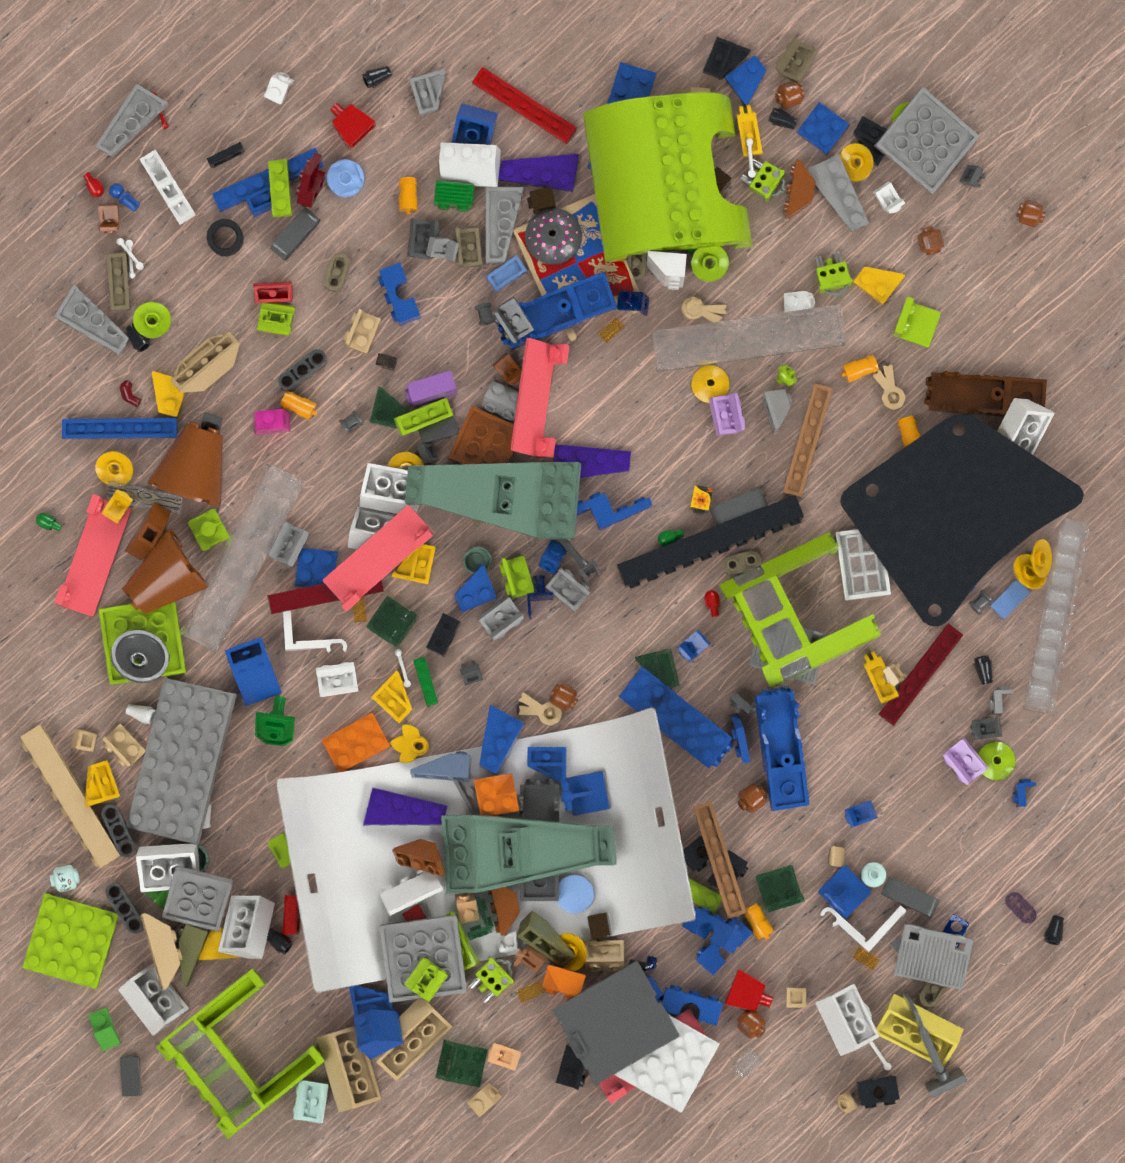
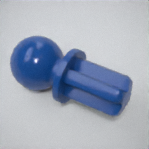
[109,183,140,212]

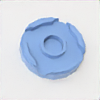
[327,159,365,198]
[557,875,594,913]

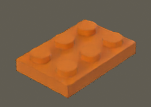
[322,713,391,772]

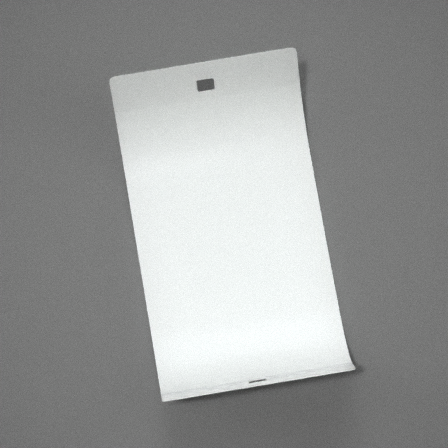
[277,708,695,992]

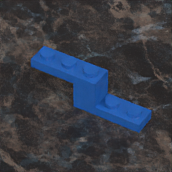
[577,492,653,530]

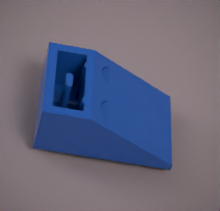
[225,637,282,706]

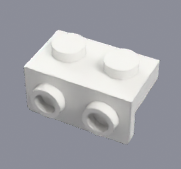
[316,662,358,697]

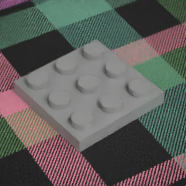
[162,866,233,931]

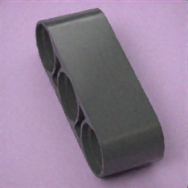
[270,207,321,261]
[278,349,327,392]
[709,488,768,526]
[101,805,137,858]
[881,877,940,918]
[105,883,144,934]

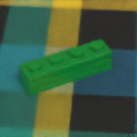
[413,657,439,707]

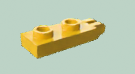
[736,105,762,157]
[863,651,899,704]

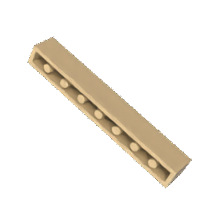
[20,725,122,869]

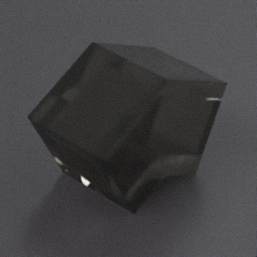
[375,353,397,371]

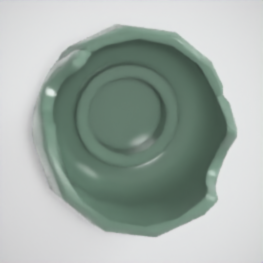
[462,546,492,574]

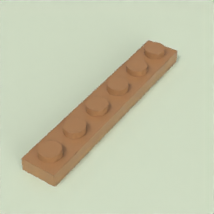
[783,383,833,498]
[693,801,747,918]

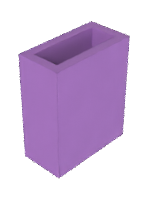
[405,370,457,408]

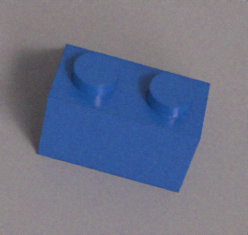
[452,104,498,145]
[354,1010,403,1059]

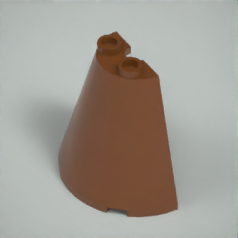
[147,421,223,507]
[122,529,209,614]

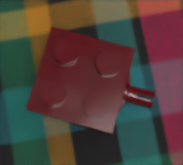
[296,153,326,208]

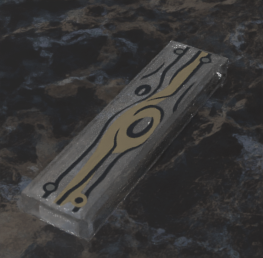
[105,481,184,515]

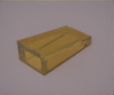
[598,318,624,343]
[352,597,367,623]
[853,947,880,971]
[517,982,544,1003]

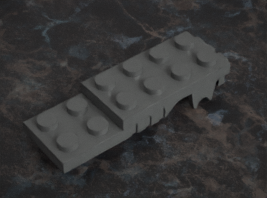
[519,779,559,901]

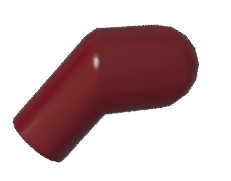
[119,380,142,407]

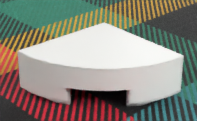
[499,931,519,953]

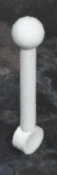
[746,138,756,178]
[117,238,144,270]
[125,240,136,279]
[395,649,411,688]
[869,1041,891,1070]

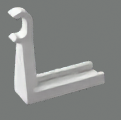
[283,611,347,653]
[821,906,906,953]

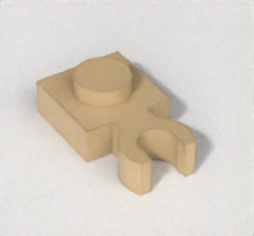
[883,664,906,687]

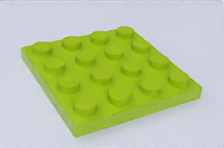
[98,601,187,685]
[22,893,119,989]

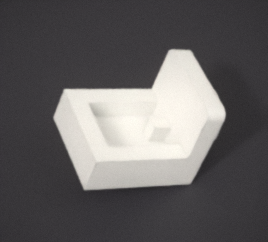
[264,72,294,105]
[873,181,905,213]
[784,291,815,313]

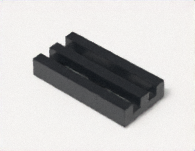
[206,142,245,169]

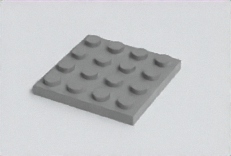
[874,87,979,195]
[379,915,467,1002]

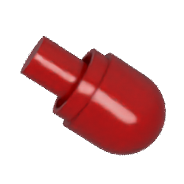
[83,172,104,198]
[704,590,721,617]

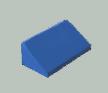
[245,186,272,217]

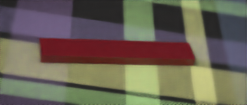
[267,580,384,614]
[878,623,963,726]

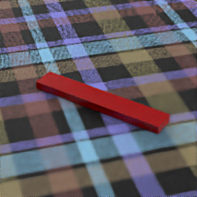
[472,67,577,145]

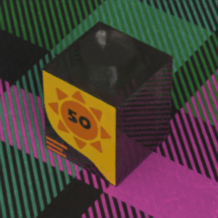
[689,485,713,515]

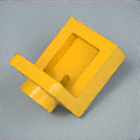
[101,489,133,524]

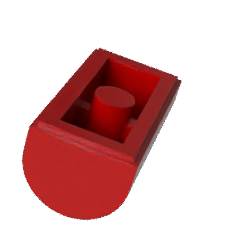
[253,281,293,303]
[282,895,301,935]

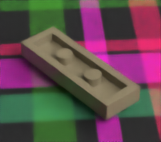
[107,253,131,311]

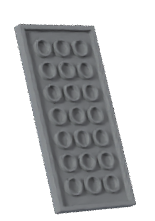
[127,678,237,845]

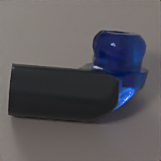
[628,956,657,971]

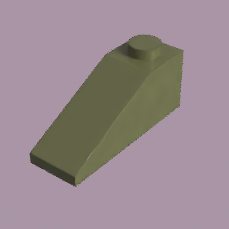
[517,911,575,968]
[178,924,210,987]

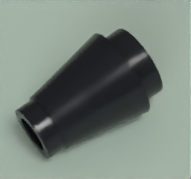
[362,66,392,88]
[768,107,798,130]
[125,323,151,352]
[973,655,993,685]
[1044,915,1064,945]
[267,928,293,955]

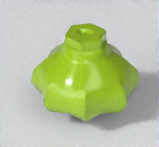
[775,364,797,386]

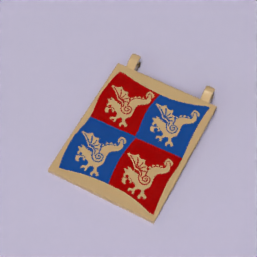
[513,194,642,342]

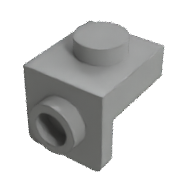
[426,236,459,261]
[989,686,1013,715]

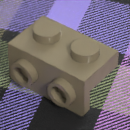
[775,37,818,84]
[452,227,482,268]

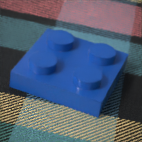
[796,102,850,155]
[295,548,338,587]

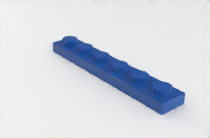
[212,148,324,212]
[62,418,177,439]

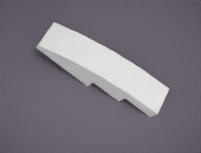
[139,149,196,225]

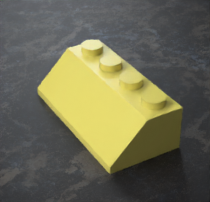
[876,994,964,1067]

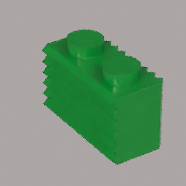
[434,181,474,212]

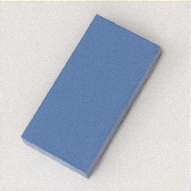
[485,255,527,293]
[989,579,1030,620]

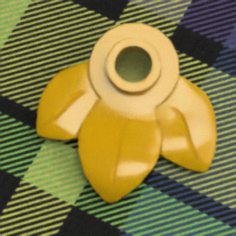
[390,725,429,763]

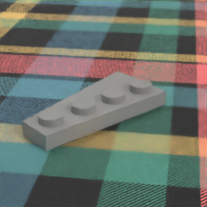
[95,84,169,158]
[807,155,869,232]
[486,187,524,263]
[54,285,130,355]

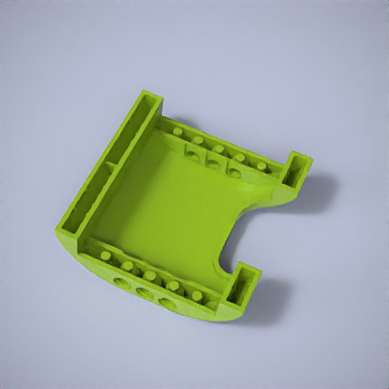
[583,92,753,262]

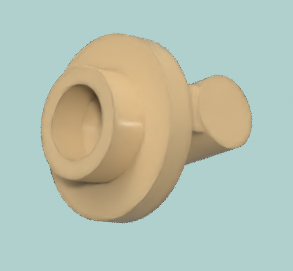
[837,1090,858,1113]

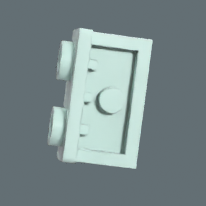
[293,1080,329,1123]

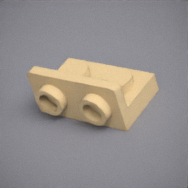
[344,309,381,355]
[102,724,146,768]
[585,940,624,972]

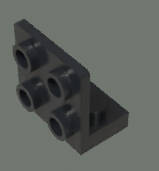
[556,1045,586,1090]

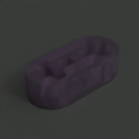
[1005,892,1037,924]

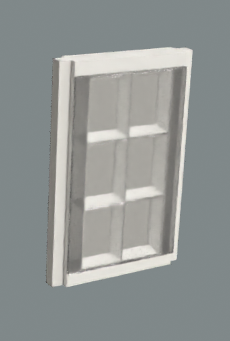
[836,529,891,601]

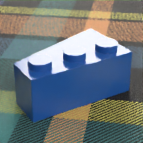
[479,705,525,776]

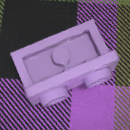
[709,393,745,436]
[943,738,989,785]

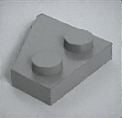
[409,69,445,116]

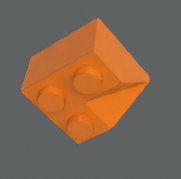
[474,774,519,816]
[542,964,586,999]

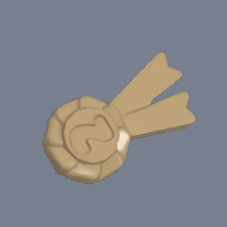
[681,296,727,326]
[872,364,906,410]
[519,693,562,726]

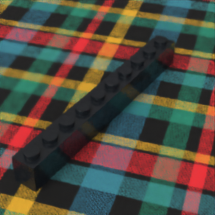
[617,495,804,589]

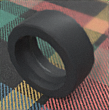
[207,219,244,257]

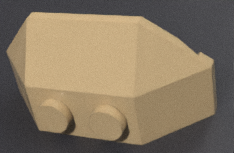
[170,332,240,393]
[140,913,182,990]

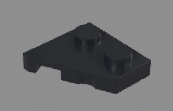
[703,37,751,79]
[853,116,887,167]

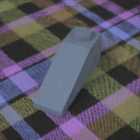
[410,751,471,782]

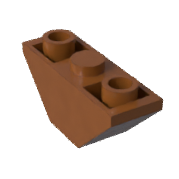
[783,159,816,219]
[124,502,171,560]
[392,839,445,876]
[488,887,520,936]

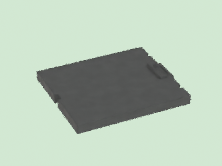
[552,961,680,1085]

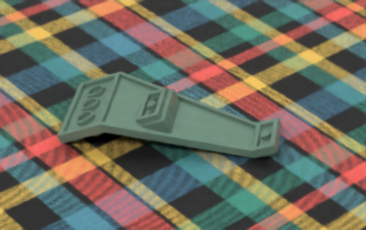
[405,462,581,539]
[441,814,617,893]

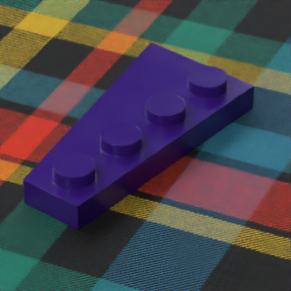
[498,154,579,192]
[553,444,631,478]
[363,787,447,826]

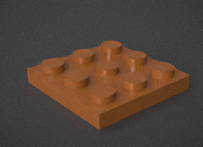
[448,406,514,464]

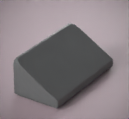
[418,416,459,444]
[120,1056,142,1097]

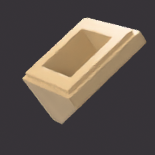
[71,729,97,752]
[829,846,845,867]

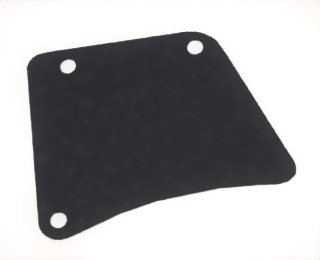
[840,414,1084,626]

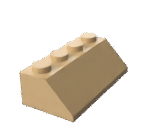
[373,998,452,1081]
[317,1026,381,1113]

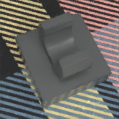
[959,165,985,188]
[414,443,439,465]
[460,660,483,686]

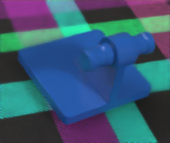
[560,771,610,816]
[818,865,871,919]

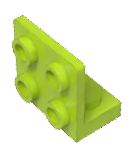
[893,296,941,348]
[499,555,535,599]

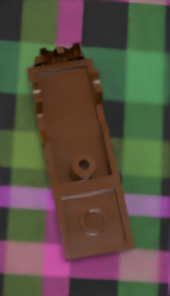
[924,371,1047,417]

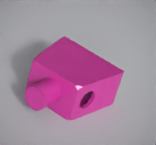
[253,409,291,435]

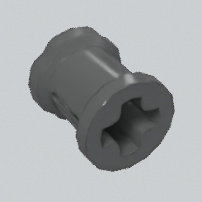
[475,303,495,326]
[339,410,364,435]
[968,590,994,615]

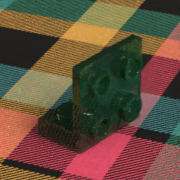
[366,596,419,649]
[756,865,805,913]
[467,896,494,941]
[435,1040,488,1087]

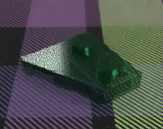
[370,387,411,429]
[635,648,680,688]

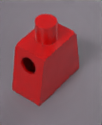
[330,103,376,150]
[725,969,773,1011]

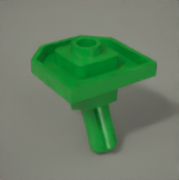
[255,695,295,746]

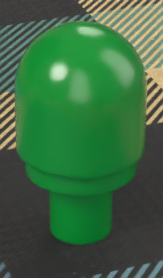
[36,512,62,532]
[657,529,684,546]

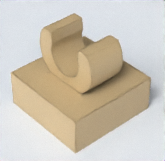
[786,988,806,1008]

